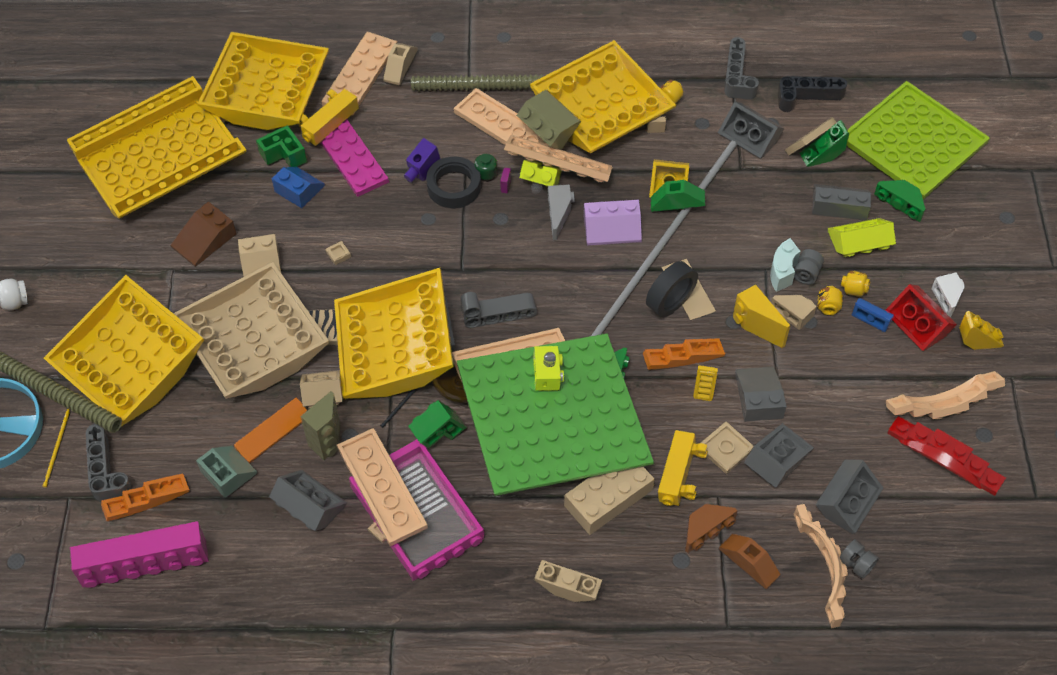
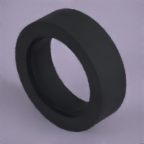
[426,156,481,209]
[646,261,698,317]

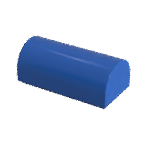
[852,298,894,332]

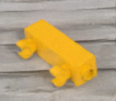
[298,89,359,146]
[658,430,708,506]

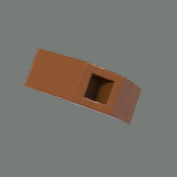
[685,504,737,553]
[719,534,781,590]

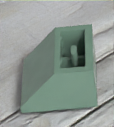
[196,446,257,498]

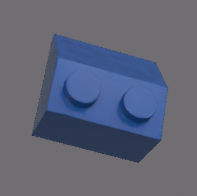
[272,167,325,208]

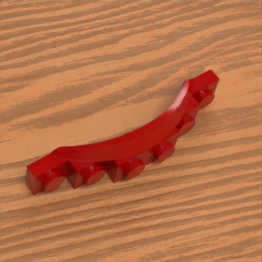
[887,416,1006,496]

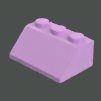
[584,200,642,245]

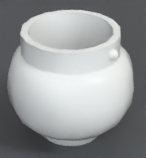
[0,279,27,310]

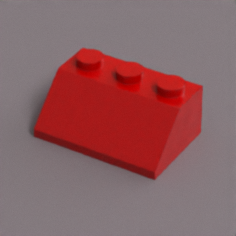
[885,284,957,351]

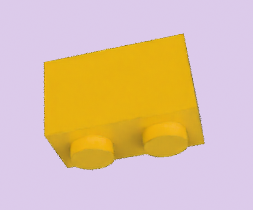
[649,159,689,197]

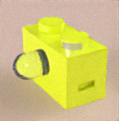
[519,160,562,194]
[533,346,564,390]

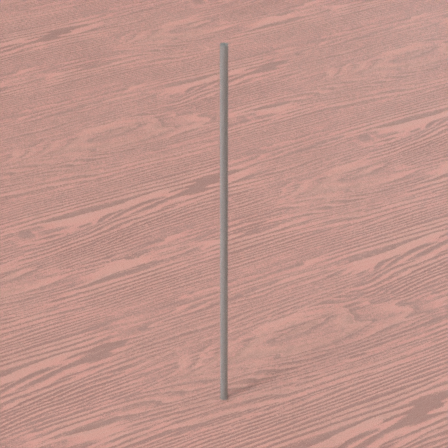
[591,141,737,336]

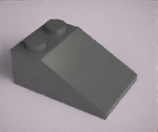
[735,366,786,422]
[744,423,814,488]

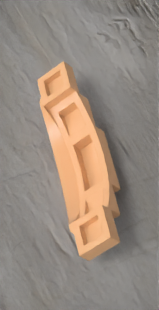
[886,371,1005,419]
[794,504,848,628]

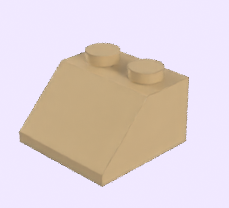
[238,234,281,277]
[300,370,343,408]

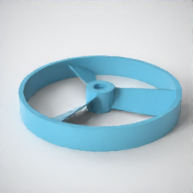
[0,378,43,469]

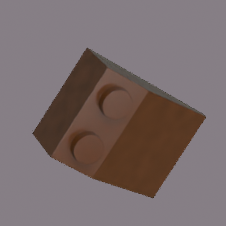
[171,202,236,267]

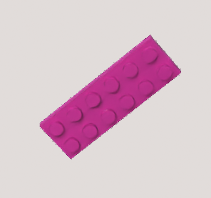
[320,119,389,197]

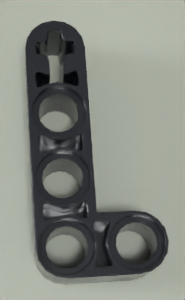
[778,76,847,112]

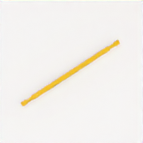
[43,409,70,488]

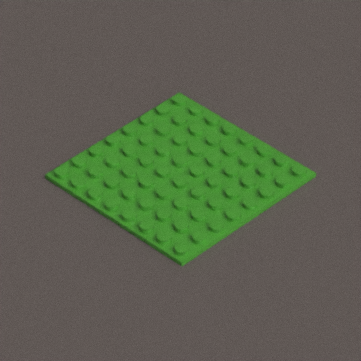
[457,334,654,496]

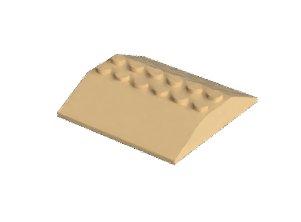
[173,262,329,399]

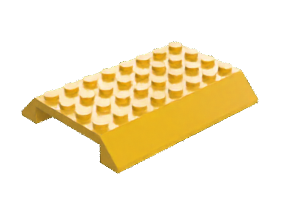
[67,76,247,219]

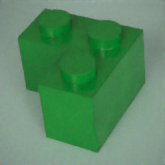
[256,125,307,167]
[408,400,467,448]

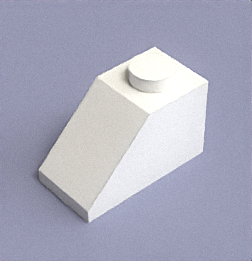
[932,273,964,317]

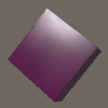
[500,168,511,193]

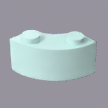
[770,238,801,292]

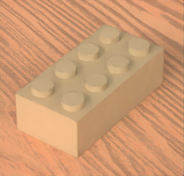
[564,466,654,535]

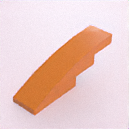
[643,338,725,370]
[101,473,189,522]

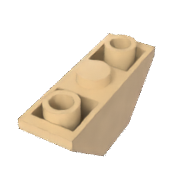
[384,43,418,85]
[535,560,602,602]

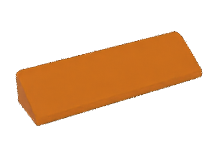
[234,398,307,463]

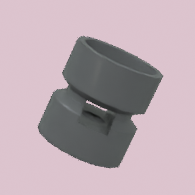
[794,249,824,285]
[840,539,879,579]

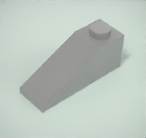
[548,184,574,240]

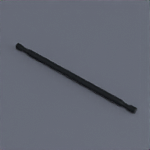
[380,388,418,428]

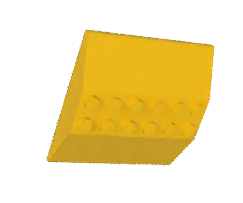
[197,32,329,130]
[530,40,676,153]
[334,268,453,398]
[43,275,204,426]

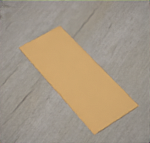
[662,259,716,320]

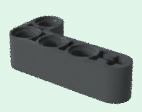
[724,37,759,100]
[460,292,537,328]
[86,424,132,502]

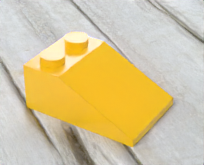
[733,285,790,348]

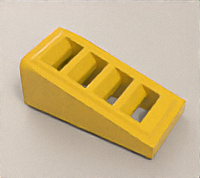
[693,365,718,401]

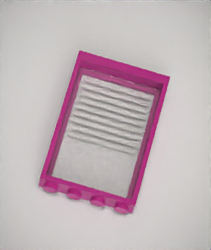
[349,440,484,581]

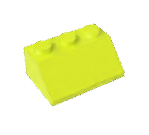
[828,218,896,256]

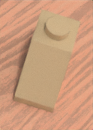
[771,295,817,330]

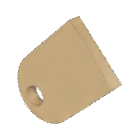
[785,117,837,155]

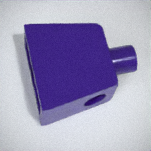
[404,138,441,182]

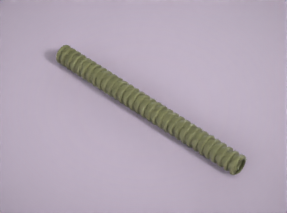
[411,74,548,91]
[0,351,122,433]

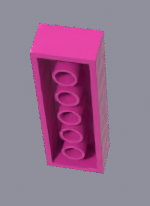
[70,521,209,588]

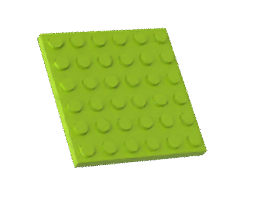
[846,81,990,199]

